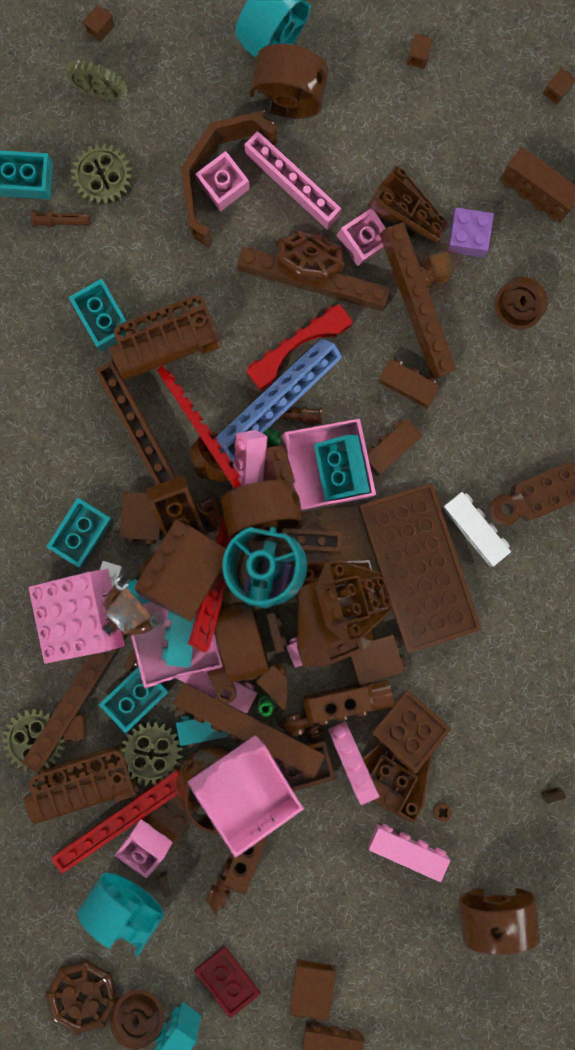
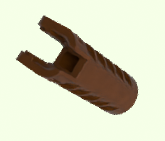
[109,295,222,381]
[24,744,140,824]

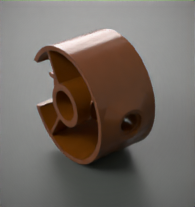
[250,44,328,119]
[220,480,302,540]
[215,602,270,683]
[176,746,232,834]
[459,888,540,955]

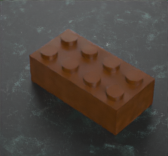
[500,146,575,223]
[146,475,207,537]
[274,737,336,791]

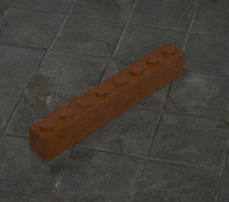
[379,222,457,379]
[237,246,390,312]
[95,361,177,485]
[173,683,325,779]

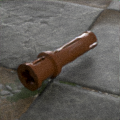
[31,209,90,227]
[278,406,323,425]

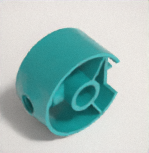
[235,0,311,58]
[223,527,307,608]
[77,873,164,956]

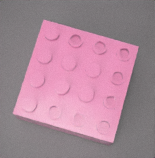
[279,419,376,511]
[28,569,125,664]
[131,602,223,688]
[188,735,303,858]

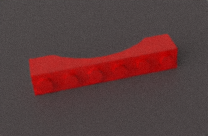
[246,304,353,392]

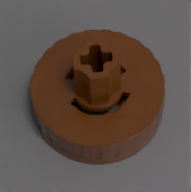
[495,276,548,329]
[190,432,234,482]
[110,990,164,1050]

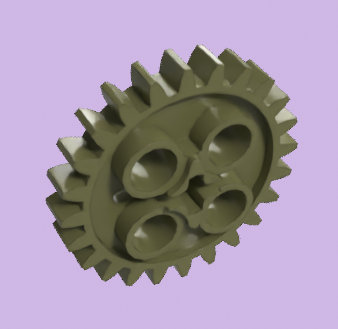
[65,60,128,103]
[71,143,133,207]
[2,708,66,773]
[119,721,183,785]

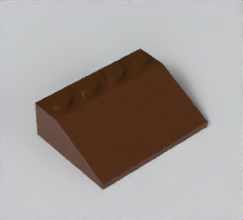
[134,520,226,622]

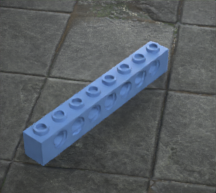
[216,338,342,462]

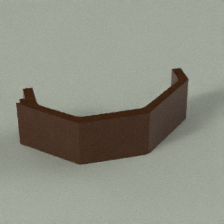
[181,110,277,248]

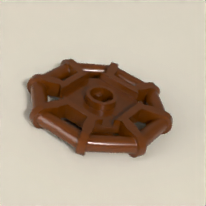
[276,230,345,280]
[45,959,119,1035]

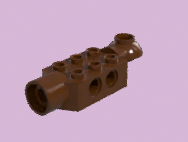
[489,462,575,526]
[277,680,394,736]
[205,818,273,915]

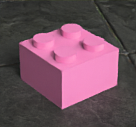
[195,151,250,212]
[337,208,386,266]
[115,820,173,878]

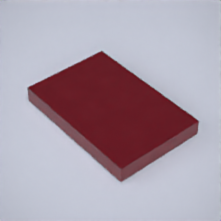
[194,945,261,1018]

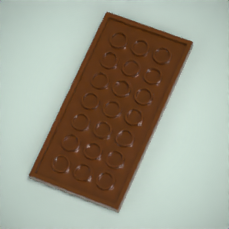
[359,483,482,654]

